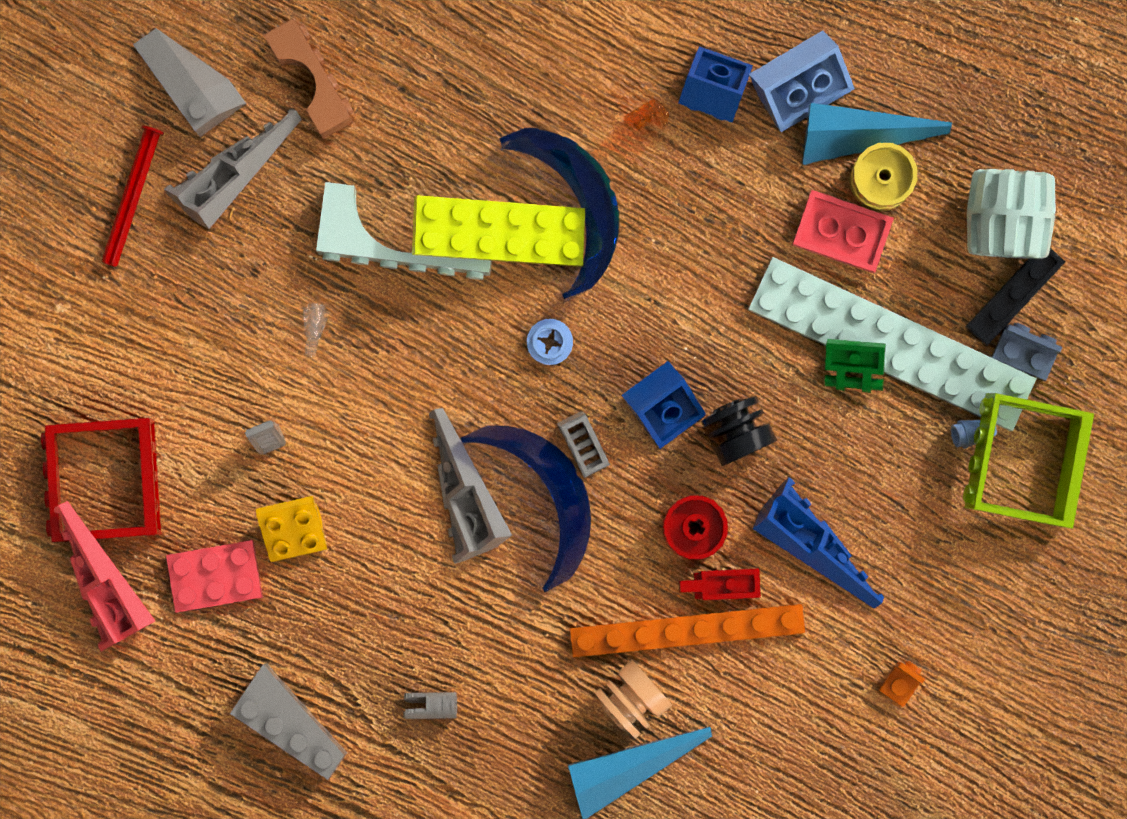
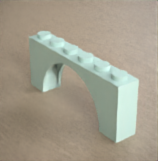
[316,182,492,280]

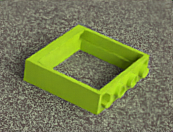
[963,393,1094,529]

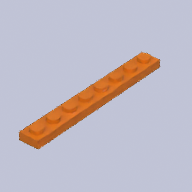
[570,604,805,658]

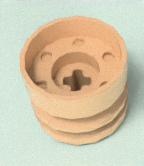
[595,659,672,739]

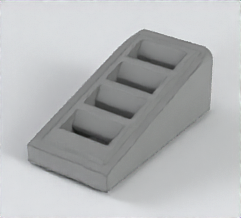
[557,411,610,478]
[245,420,286,455]

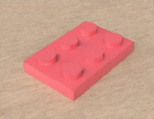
[792,190,894,274]
[166,540,263,613]

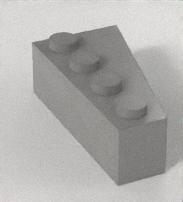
[230,663,347,780]

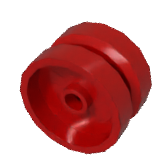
[663,495,728,560]

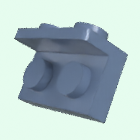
[991,323,1063,382]

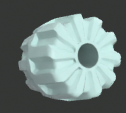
[967,169,1056,259]

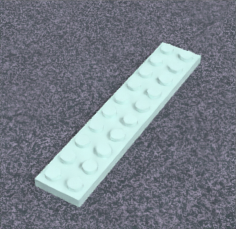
[748,257,1037,431]

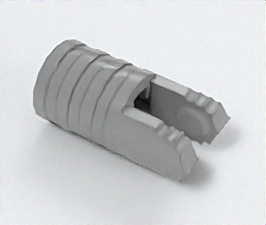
[403,692,457,719]

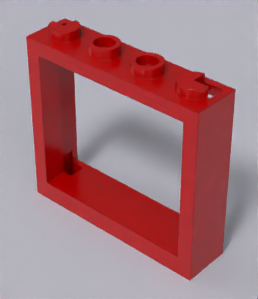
[41,418,162,543]

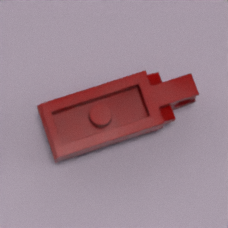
[679,568,761,600]

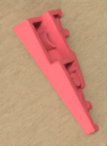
[54,501,155,652]

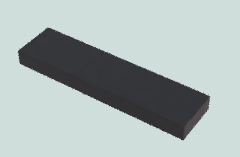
[965,248,1065,346]

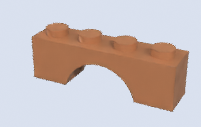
[264,18,354,139]

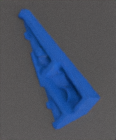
[752,477,884,609]

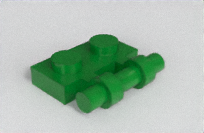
[825,339,886,393]

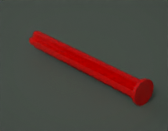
[102,125,164,267]

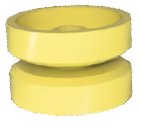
[850,143,918,211]

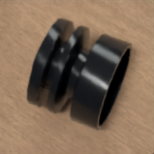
[701,396,777,466]

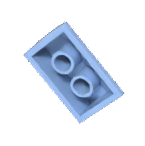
[749,31,855,132]

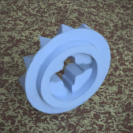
[527,319,573,365]

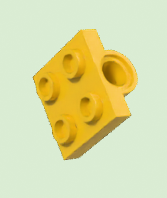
[256,496,327,562]

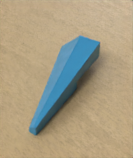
[802,103,952,165]
[568,726,712,819]

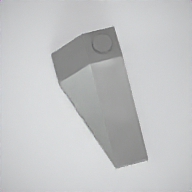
[133,28,246,137]

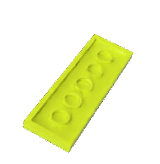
[412,195,585,267]

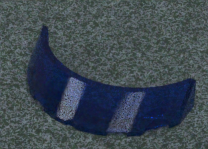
[499,128,619,303]
[460,425,591,593]

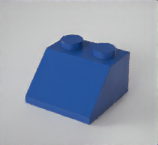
[678,46,753,123]
[621,361,706,449]

